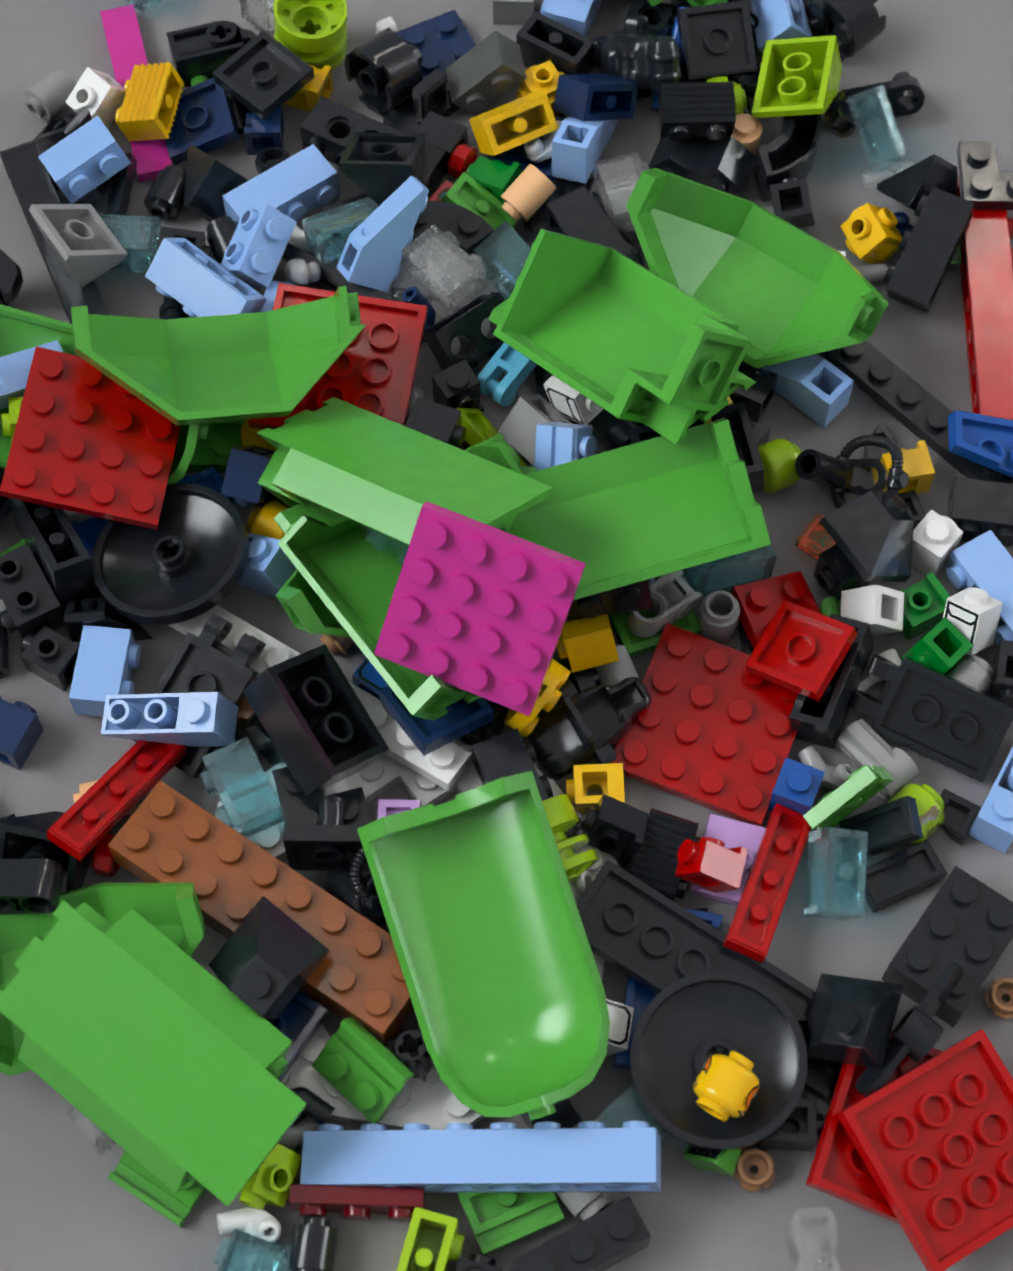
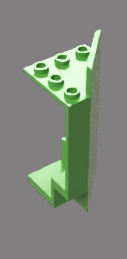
[488,229,756,445]
[257,397,553,546]
[0,900,307,1207]

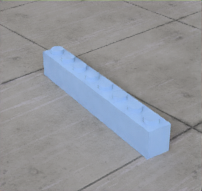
[300,1121,661,1193]

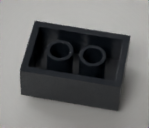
[242,644,389,797]
[881,866,1013,1028]

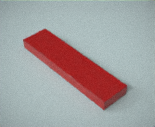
[47,740,186,861]
[723,803,811,963]

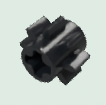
[387,1027,435,1082]

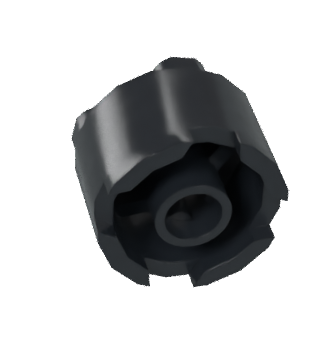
[808,0,886,62]
[344,28,423,114]

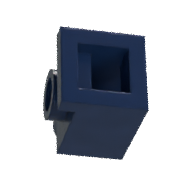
[244,106,284,155]

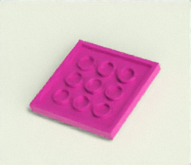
[374,501,586,716]

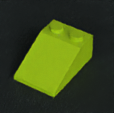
[751,35,842,118]

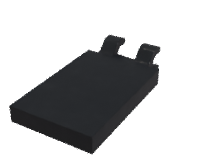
[132,613,266,778]
[849,654,1013,783]

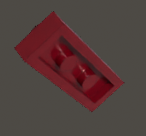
[289,1184,426,1222]

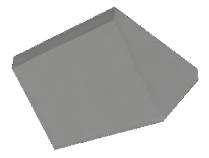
[29,204,128,288]

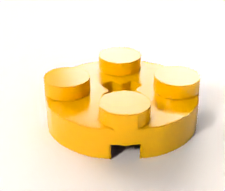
[504,658,571,738]

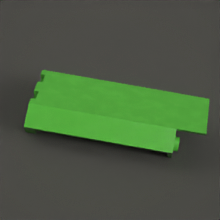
[508,418,771,600]
[274,502,482,721]

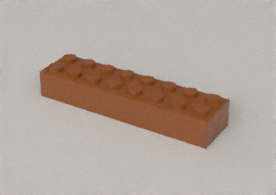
[108,780,414,1047]

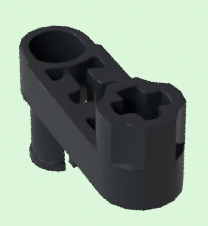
[823,72,925,138]

